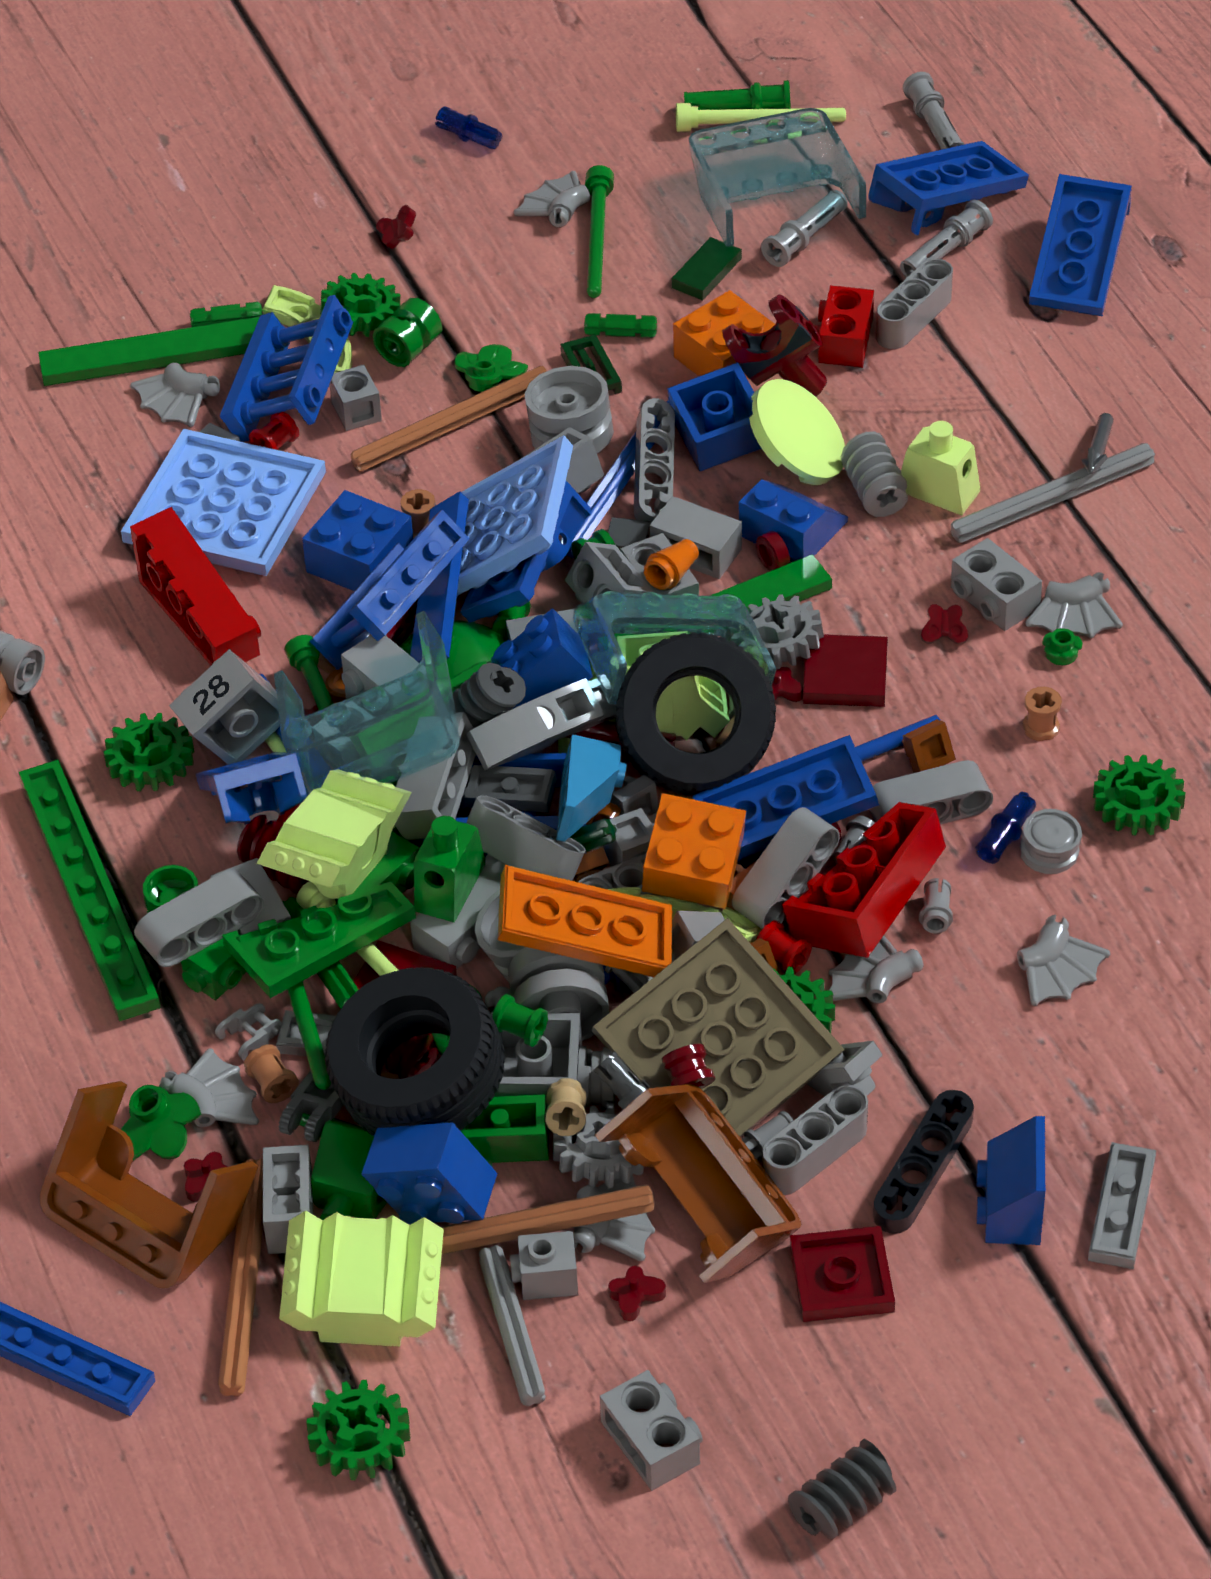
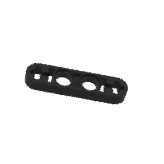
[873,1090,974,1234]

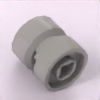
[0,630,45,695]

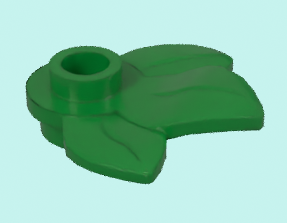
[455,344,528,392]
[121,1085,201,1160]

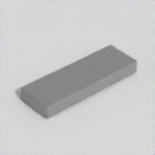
[1088,1142,1157,1269]

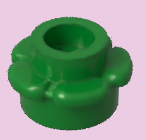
[1042,628,1083,666]

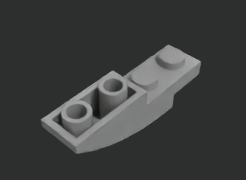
[466,673,619,771]

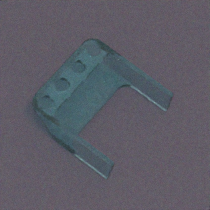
[689,108,866,247]
[573,591,776,704]
[274,611,460,796]

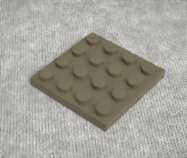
[592,918,845,1138]

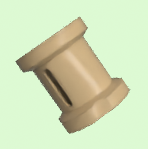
[545,1078,586,1136]

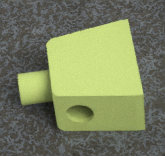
[901,421,980,515]

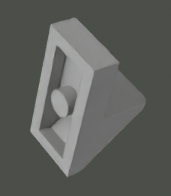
[807,1041,883,1097]

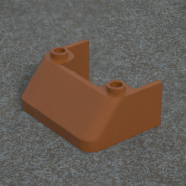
[40,1081,259,1289]
[595,1084,802,1283]

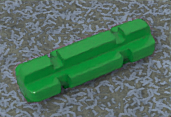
[190,301,263,327]
[584,313,657,338]

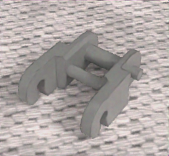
[215,1003,282,1061]

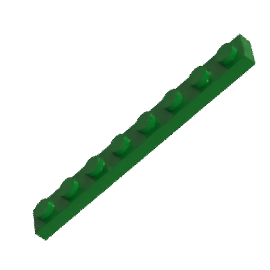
[19,760,161,1022]

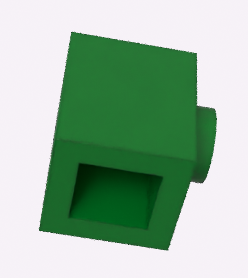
[181,938,246,1001]

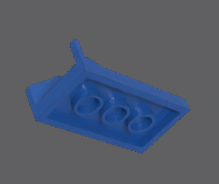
[868,141,1029,235]
[1029,174,1132,316]
[460,481,591,622]
[693,735,879,869]
[195,752,307,825]

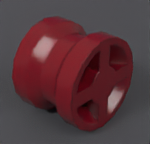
[662,1044,715,1089]

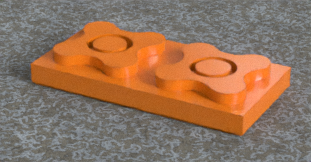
[498,865,672,977]

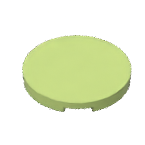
[749,379,845,485]

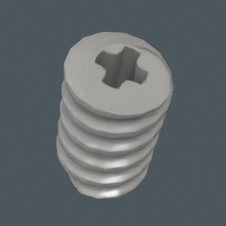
[841,431,908,517]

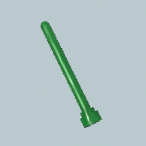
[585,165,614,298]
[284,635,365,775]
[287,981,332,1090]

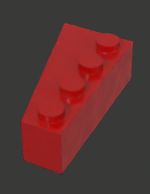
[130,507,261,666]
[782,802,946,958]

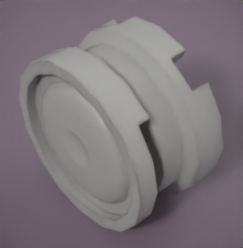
[1020,809,1082,874]
[577,1046,615,1109]

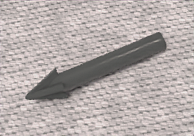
[1082,413,1114,474]

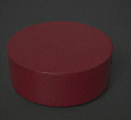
[756,531,790,571]

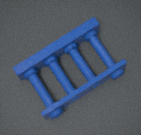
[220,295,353,442]
[309,510,470,670]

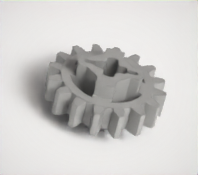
[735,594,824,669]
[553,1105,644,1188]

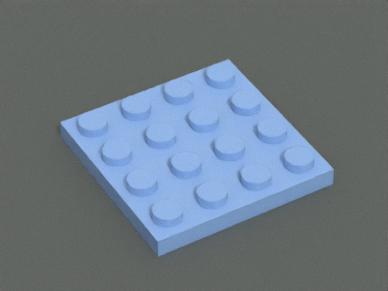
[121,429,326,576]
[457,435,573,597]

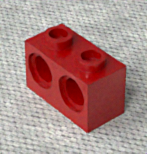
[814,285,875,368]

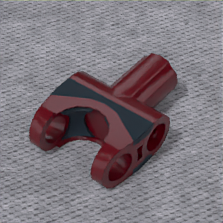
[722,294,827,397]

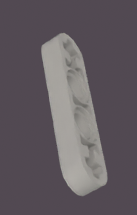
[634,398,675,524]

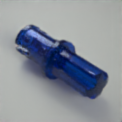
[435,106,503,149]
[975,791,1036,864]

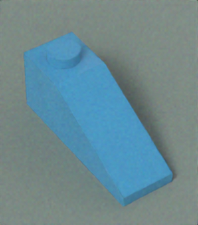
[556,734,627,842]

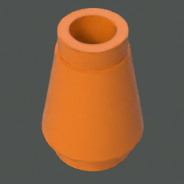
[644,539,699,590]

